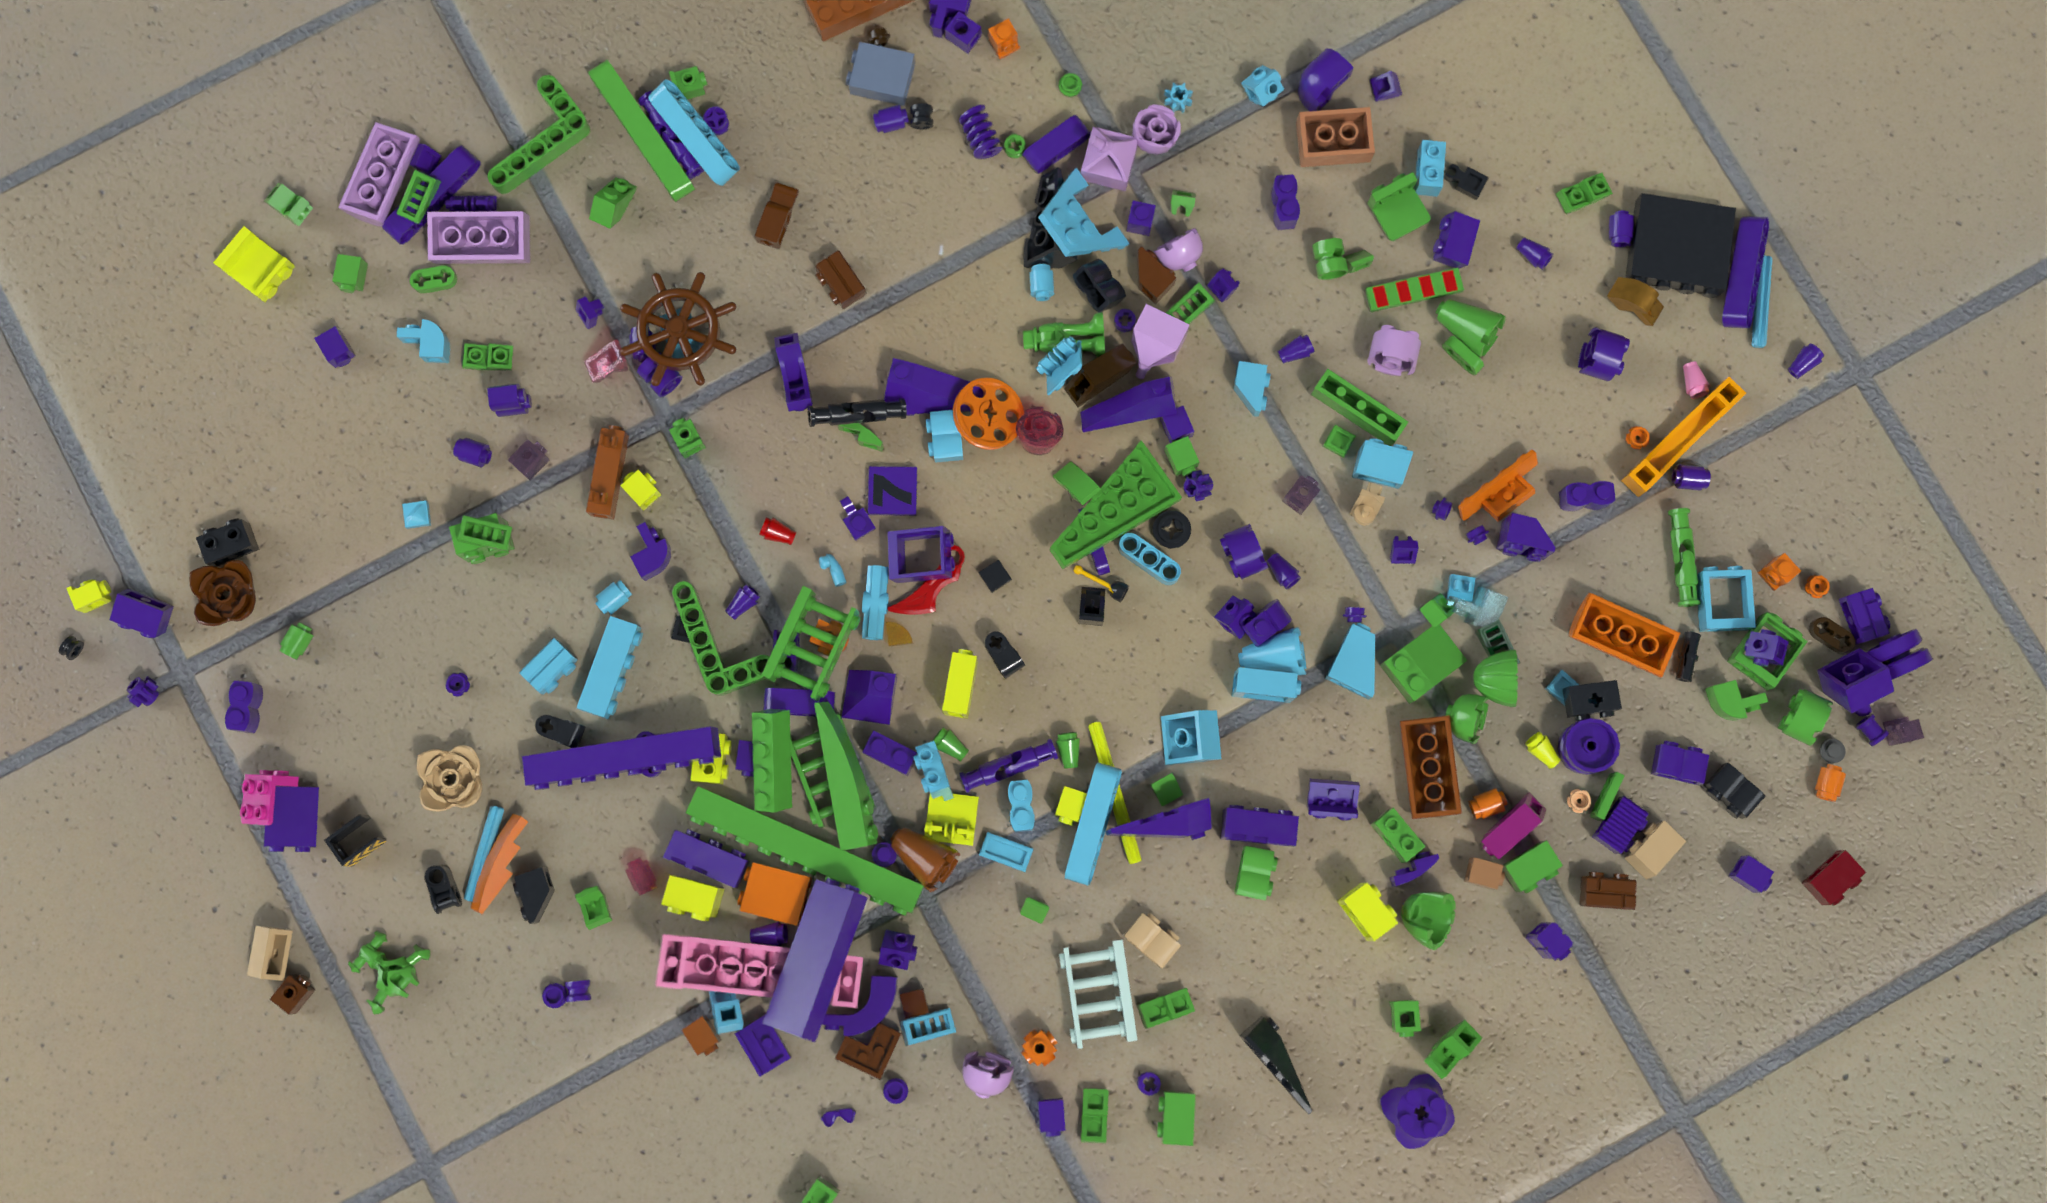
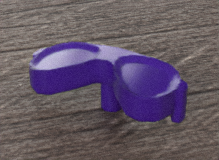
[821,1107,856,1127]

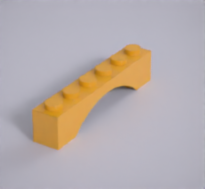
[1621,377,1746,497]

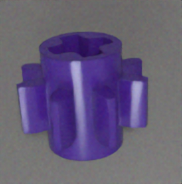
[1184,470,1214,501]
[126,676,159,707]

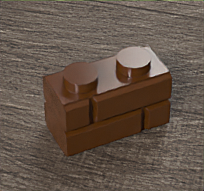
[815,251,867,309]
[1580,872,1637,910]

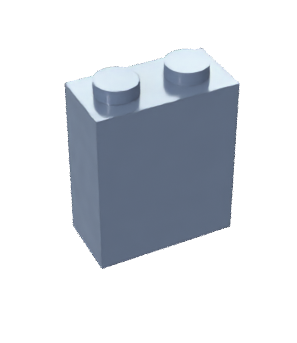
[846,42,916,106]

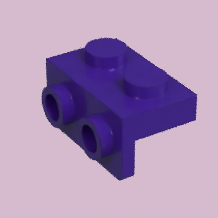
[1307,778,1360,820]

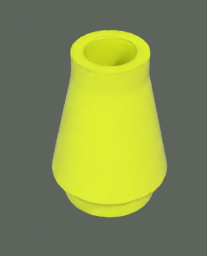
[1525,732,1561,769]

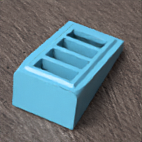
[900,1008,956,1046]

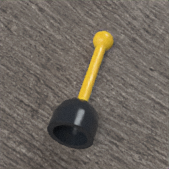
[1073,565,1129,603]

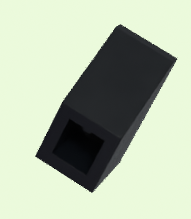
[513,867,555,924]

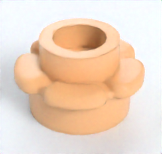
[1567,789,1591,813]

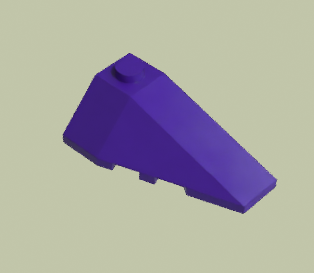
[884,358,984,416]
[1080,376,1177,433]
[1106,798,1212,840]

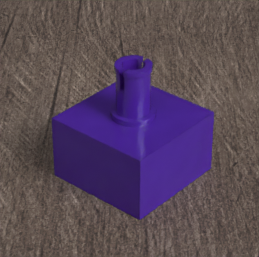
[1817,648,1894,716]

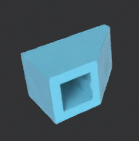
[1233,361,1271,417]

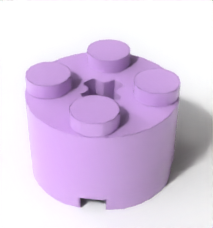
[1368,325,1421,376]

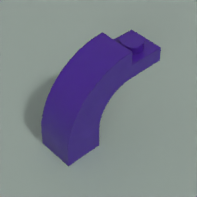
[774,332,813,412]
[822,976,898,1036]

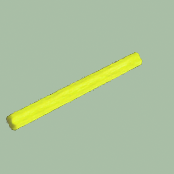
[1089,722,1141,864]

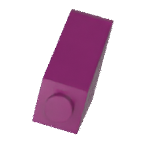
[1481,792,1547,859]

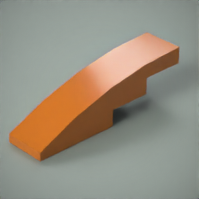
[471,814,528,914]

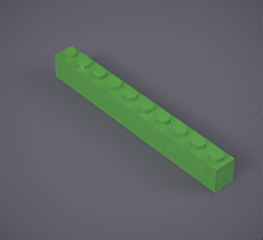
[686,786,924,916]

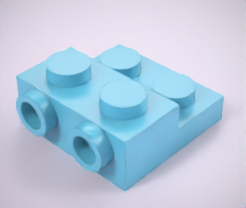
[913,741,954,801]

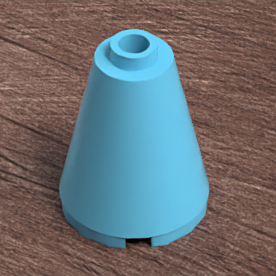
[1238,627,1307,676]

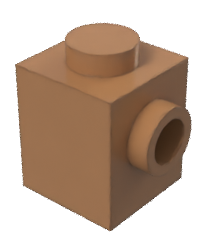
[1464,857,1505,890]

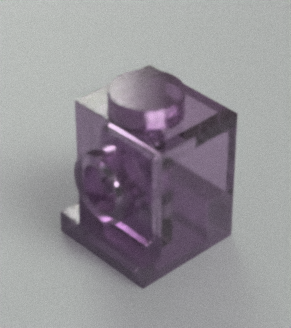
[1282,475,1321,515]
[1882,716,1924,746]

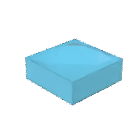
[402,501,431,529]

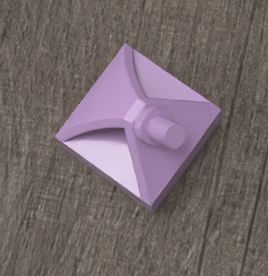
[1081,127,1138,191]
[1131,304,1189,379]

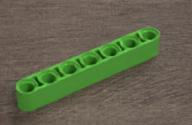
[588,60,695,202]

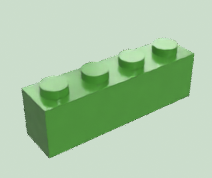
[1311,369,1408,446]
[752,709,792,813]

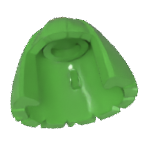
[1473,650,1518,707]
[1401,892,1456,950]

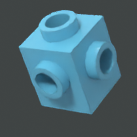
[1241,65,1284,107]

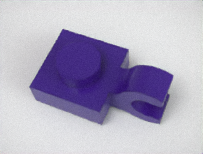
[840,496,876,541]

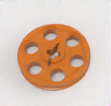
[953,378,1024,450]

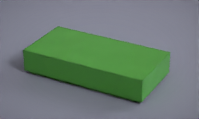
[1590,772,1625,821]

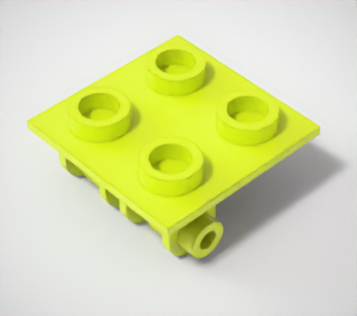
[925,794,979,846]

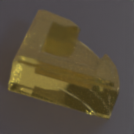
[886,622,913,647]

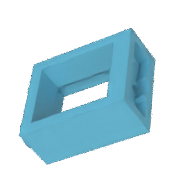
[1696,566,1756,632]
[1232,667,1301,703]

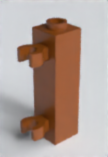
[586,425,629,520]

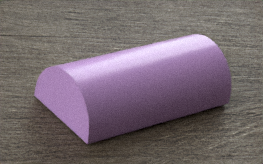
[338,122,420,226]

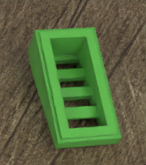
[396,170,441,224]
[1166,282,1216,324]
[457,515,512,551]

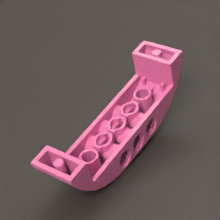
[655,934,863,1008]

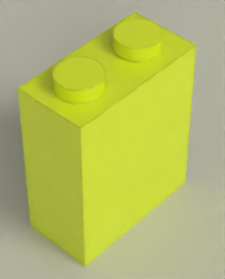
[942,649,978,719]

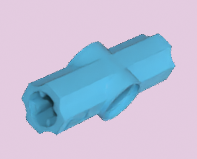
[862,565,889,640]

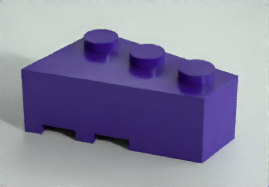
[1220,805,1299,847]
[663,829,750,888]

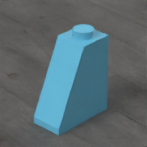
[1325,623,1375,700]

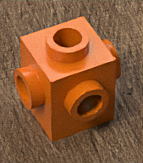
[809,619,849,657]
[1021,1029,1058,1066]

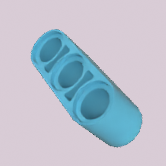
[1118,533,1181,585]

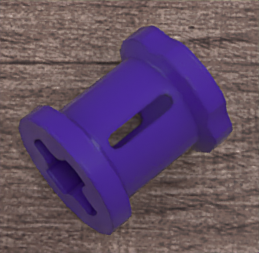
[1855,714,1889,746]

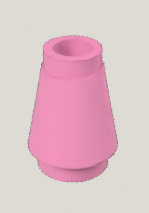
[1683,361,1710,399]

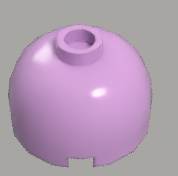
[1133,105,1181,154]
[1154,228,1203,272]
[963,1052,1014,1098]

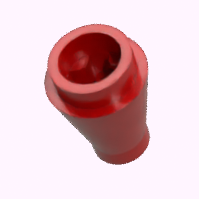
[759,517,797,545]

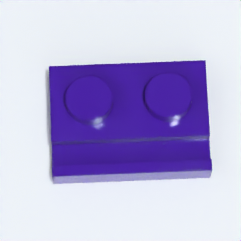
[735,1015,792,1077]

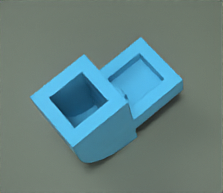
[397,319,450,363]
[709,991,743,1034]

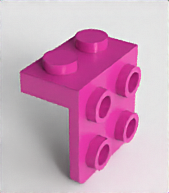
[240,770,299,825]

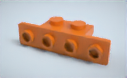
[1458,449,1538,522]

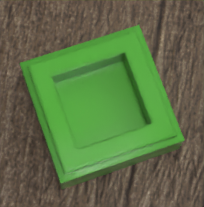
[1323,425,1356,458]

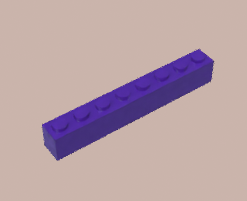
[522,726,721,790]

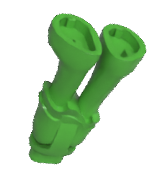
[1023,312,1105,357]

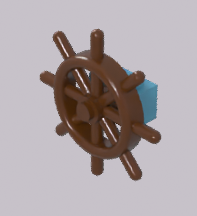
[620,272,737,386]

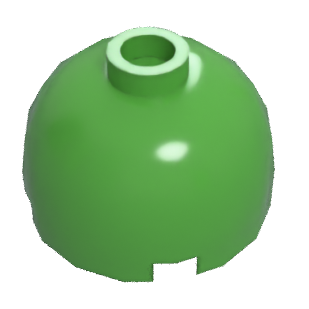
[1445,694,1489,744]

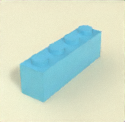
[576,616,643,720]

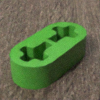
[410,266,457,293]
[1442,336,1484,375]

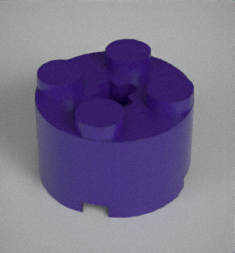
[1578,327,1630,382]
[1220,524,1268,580]

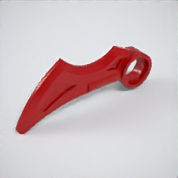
[888,545,965,615]

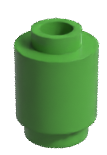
[279,622,314,660]

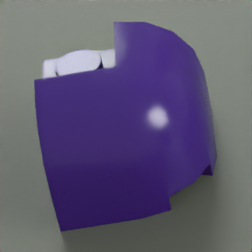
[1297,48,1354,112]

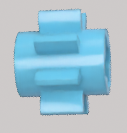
[1164,83,1193,113]

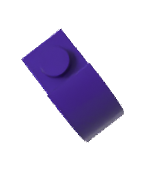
[929,0,971,38]
[630,522,671,581]
[1242,599,1292,647]

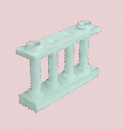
[1059,940,1137,1049]

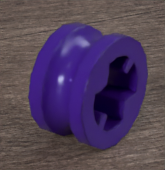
[1114,309,1136,332]
[1137,1072,1161,1095]

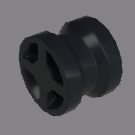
[910,103,934,130]

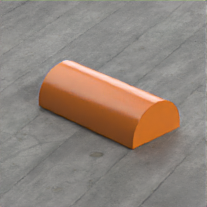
[1569,593,1680,678]

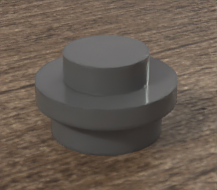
[1820,739,1846,763]

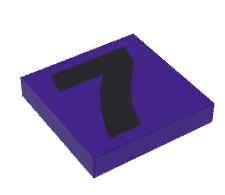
[868,466,917,516]

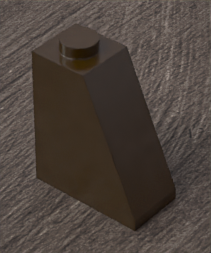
[1064,343,1137,407]

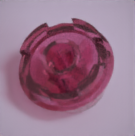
[1016,407,1064,455]

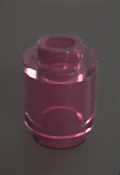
[624,857,657,896]

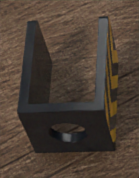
[324,814,386,867]

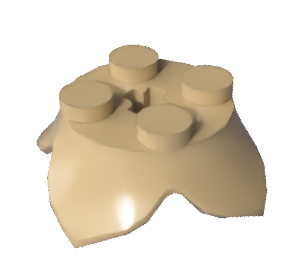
[417,745,482,812]

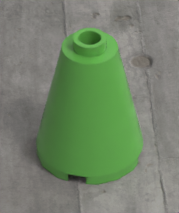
[1436,299,1506,358]

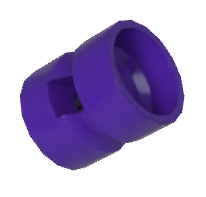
[637,352,683,397]

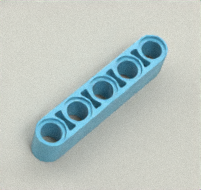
[649,79,740,186]
[1065,762,1122,886]

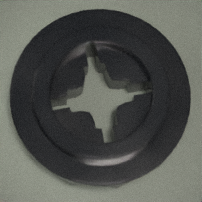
[1153,510,1191,549]

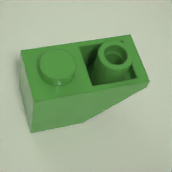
[589,177,637,229]

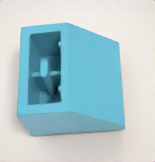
[1352,438,1413,489]

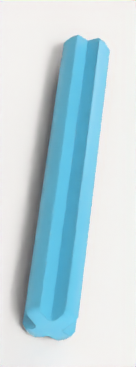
[1752,255,1772,348]
[464,806,504,902]

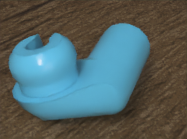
[819,554,847,587]

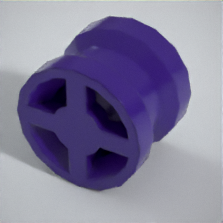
[704,107,729,135]
[565,980,591,1002]

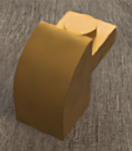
[1607,277,1664,326]

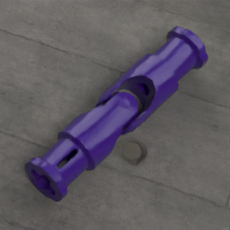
[638,90,704,179]
[959,739,1058,793]

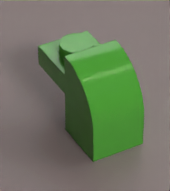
[264,183,313,226]
[1705,680,1768,721]
[1424,1020,1483,1079]

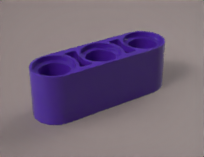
[1023,115,1091,174]
[763,688,835,717]

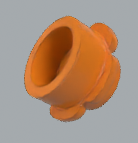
[1626,426,1650,450]
[1805,575,1830,598]

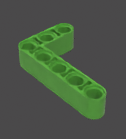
[488,75,590,194]
[672,581,769,696]

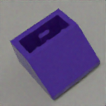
[1496,513,1556,562]

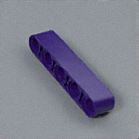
[382,146,481,245]
[1722,216,1769,329]

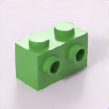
[1502,840,1563,894]
[1157,1091,1196,1146]

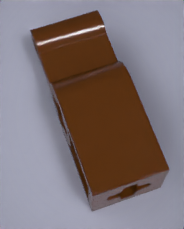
[754,182,799,250]

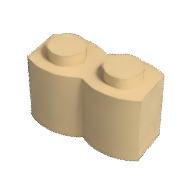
[1123,913,1181,969]

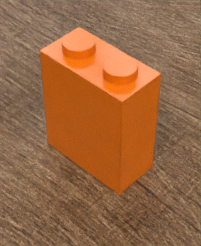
[737,862,812,926]

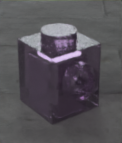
[508,439,550,480]

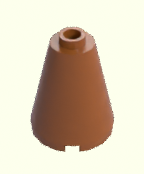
[890,828,960,892]

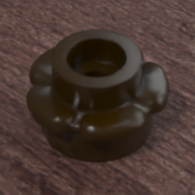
[868,28,890,47]

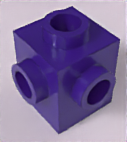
[1214,596,1256,639]
[1745,629,1789,667]
[878,929,918,970]

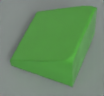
[1344,250,1374,273]
[1420,593,1455,627]
[1150,773,1183,807]
[1020,897,1049,924]

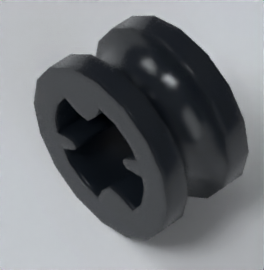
[58,636,84,660]

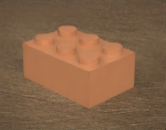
[1296,107,1375,167]

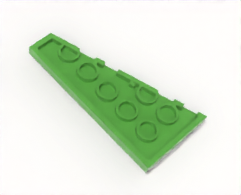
[1049,440,1182,569]

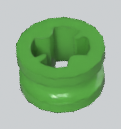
[1004,134,1025,159]

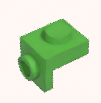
[575,886,612,930]

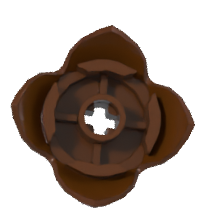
[189,560,256,626]

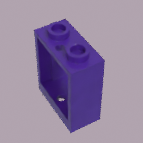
[888,526,955,583]

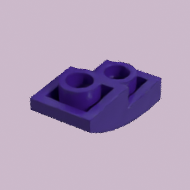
[1389,851,1439,887]

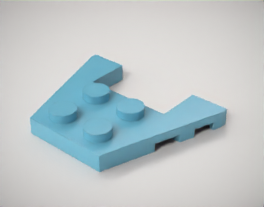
[1038,168,1130,257]

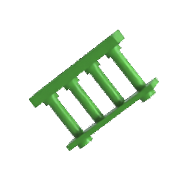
[761,586,860,702]
[790,714,876,828]

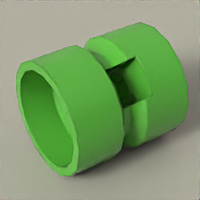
[1312,238,1349,280]

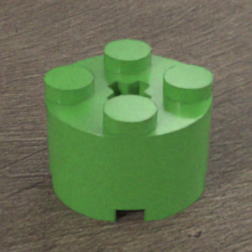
[1778,689,1833,746]

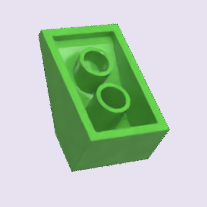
[1380,624,1468,704]

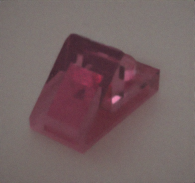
[584,340,628,383]

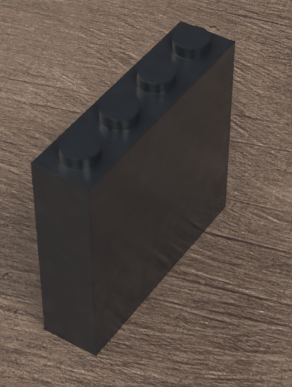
[1625,193,1736,298]

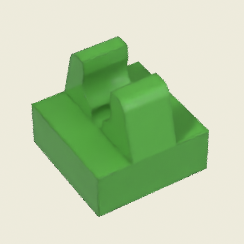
[1171,190,1196,217]

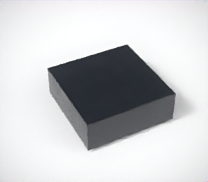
[978,559,1012,593]
[671,615,698,643]

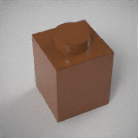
[682,1015,722,1056]

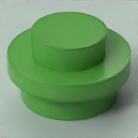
[1059,73,1082,97]

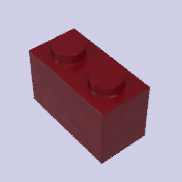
[1802,850,1866,906]

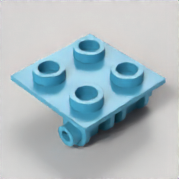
[1036,336,1082,396]

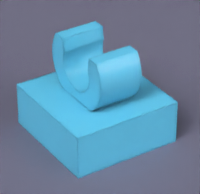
[1446,574,1475,603]

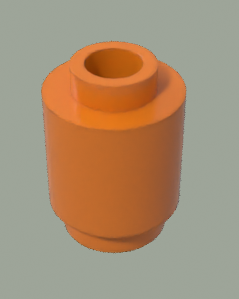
[1815,764,1846,802]
[1468,788,1508,819]

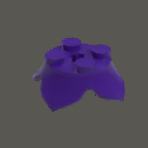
[1380,1074,1455,1149]

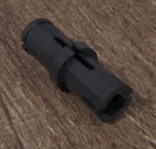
[1676,631,1701,682]

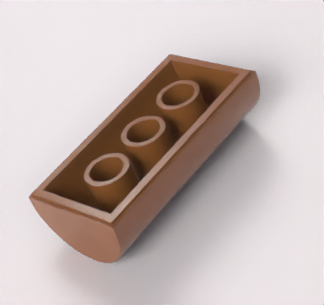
[1400,715,1462,819]

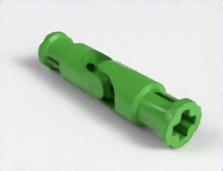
[1668,508,1701,607]

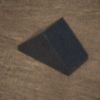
[1078,587,1106,626]

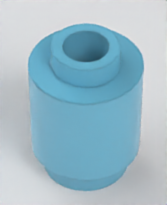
[1030,264,1054,301]
[595,580,633,615]

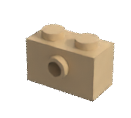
[1624,820,1686,879]
[247,926,293,981]

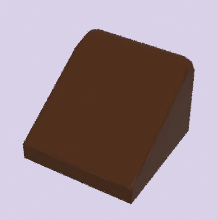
[900,988,930,1019]

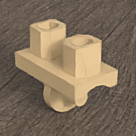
[1350,482,1385,526]

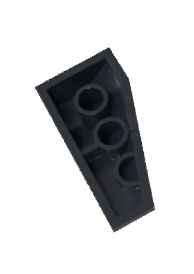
[1024,167,1078,269]
[1240,1016,1312,1114]

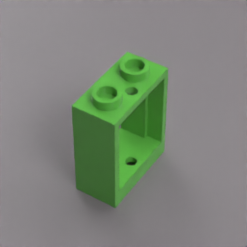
[1727,612,1808,691]

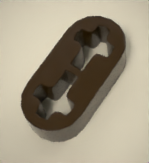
[1809,617,1855,654]

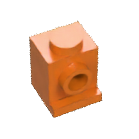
[988,18,1020,59]
[1758,553,1801,591]

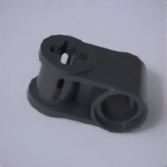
[985,631,1026,679]
[535,715,586,748]
[424,865,462,914]

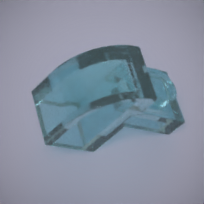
[1446,587,1509,627]

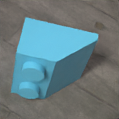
[1161,710,1222,765]

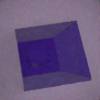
[841,670,897,725]

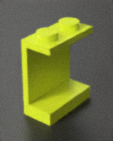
[213,226,295,302]

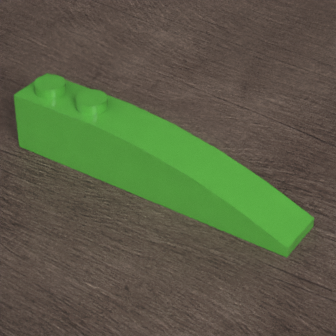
[814,702,878,851]

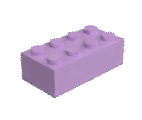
[427,211,530,264]

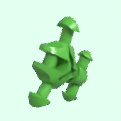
[348,931,431,1015]

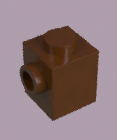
[270,974,315,1015]

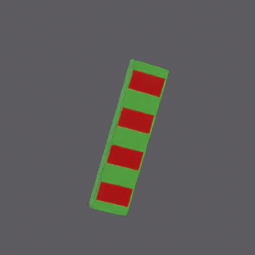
[1365,268,1464,312]

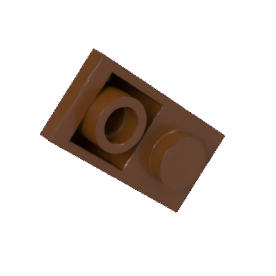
[1137,246,1176,305]

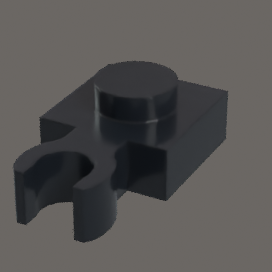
[1444,163,1489,200]

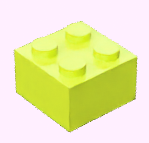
[661,875,725,921]
[1337,882,1398,941]

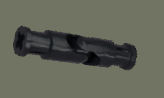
[807,398,907,427]

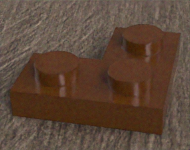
[835,1023,902,1080]

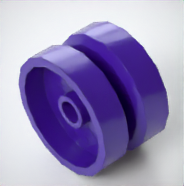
[1866,628,1933,680]
[1558,718,1620,775]

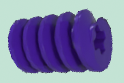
[959,104,1003,159]

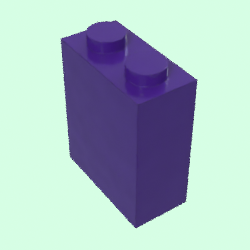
[263,786,319,852]

